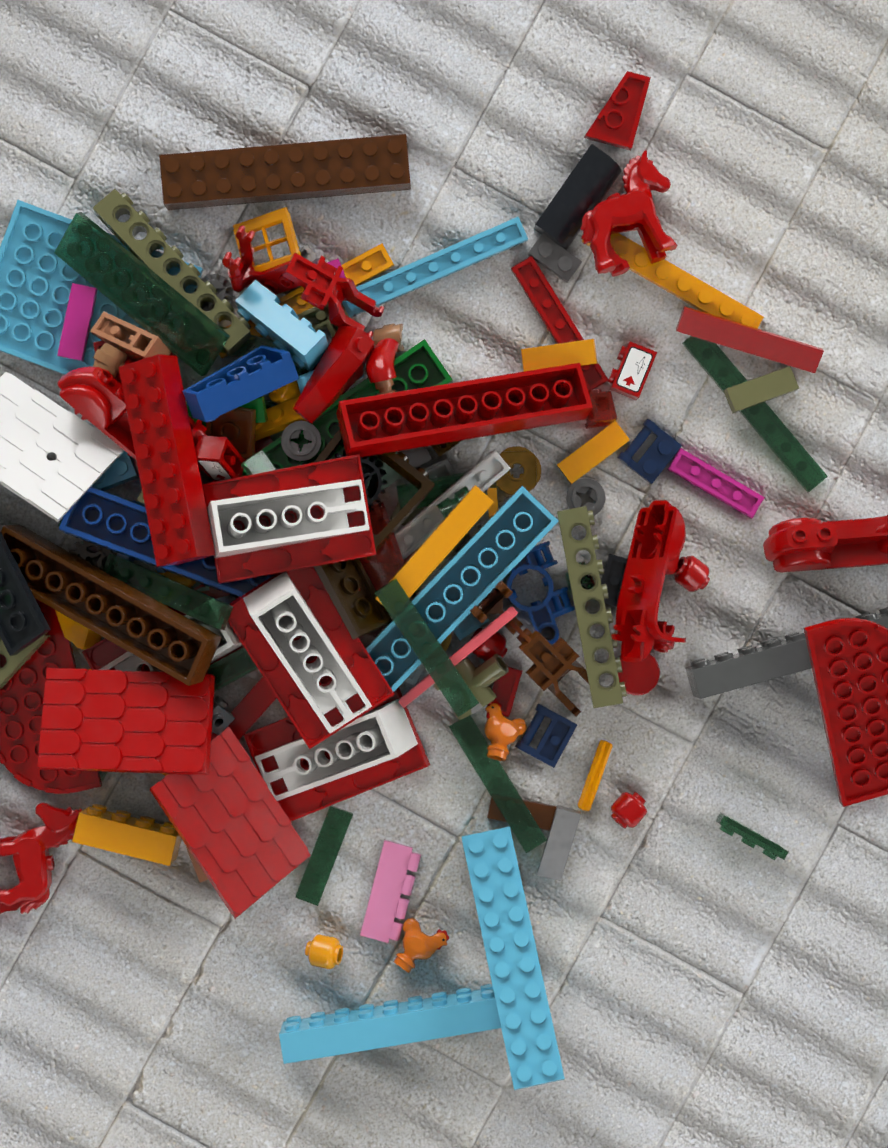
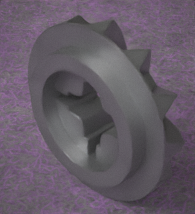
[195,274,234,311]
[281,421,321,461]
[566,478,606,516]

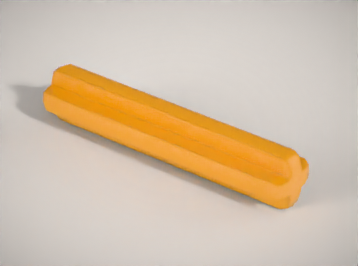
[578,740,612,811]

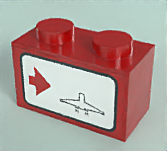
[608,341,657,400]
[195,435,246,482]

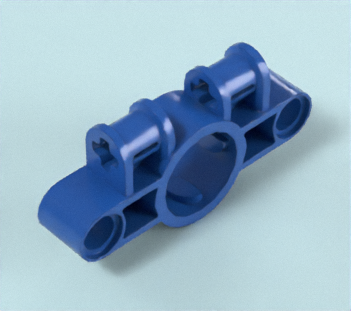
[506,541,575,644]

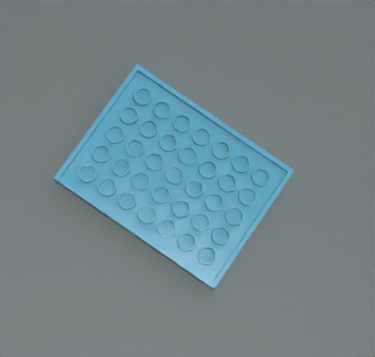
[0,200,203,375]

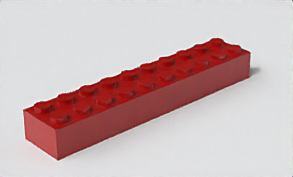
[336,363,593,457]

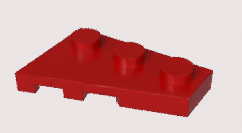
[584,71,651,151]

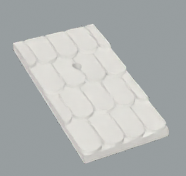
[0,372,124,522]

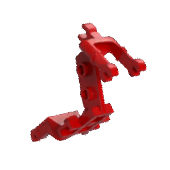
[222,225,384,338]

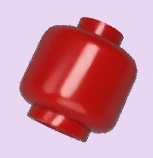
[673,556,710,592]
[471,628,508,661]
[611,792,647,829]

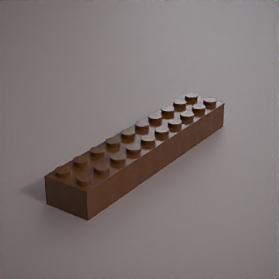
[159,134,411,210]
[1,524,222,686]

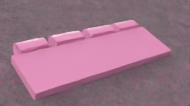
[360,840,421,943]

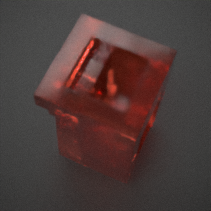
[585,389,617,429]

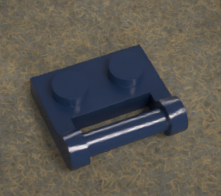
[617,419,682,484]
[515,703,577,768]

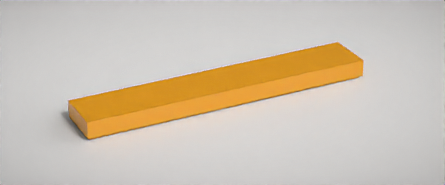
[375,485,494,615]

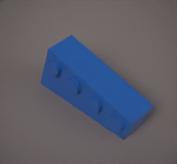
[183,345,299,422]

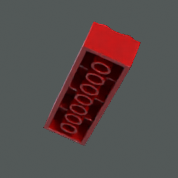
[118,354,216,567]

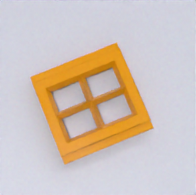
[233,207,301,272]

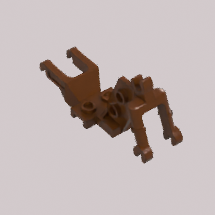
[470,580,589,717]

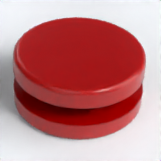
[618,654,660,695]

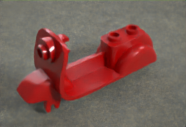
[57,366,207,460]
[611,500,686,662]
[763,515,888,573]

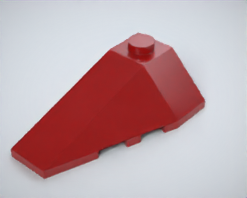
[293,326,374,423]

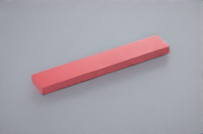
[398,606,518,708]

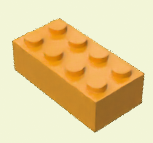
[72,804,182,866]

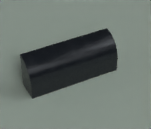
[534,144,621,250]

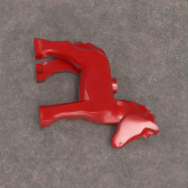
[581,150,678,277]
[0,802,82,914]

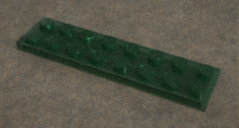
[54,212,230,376]

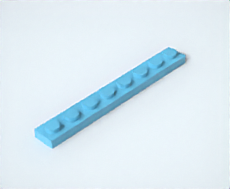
[342,216,528,318]

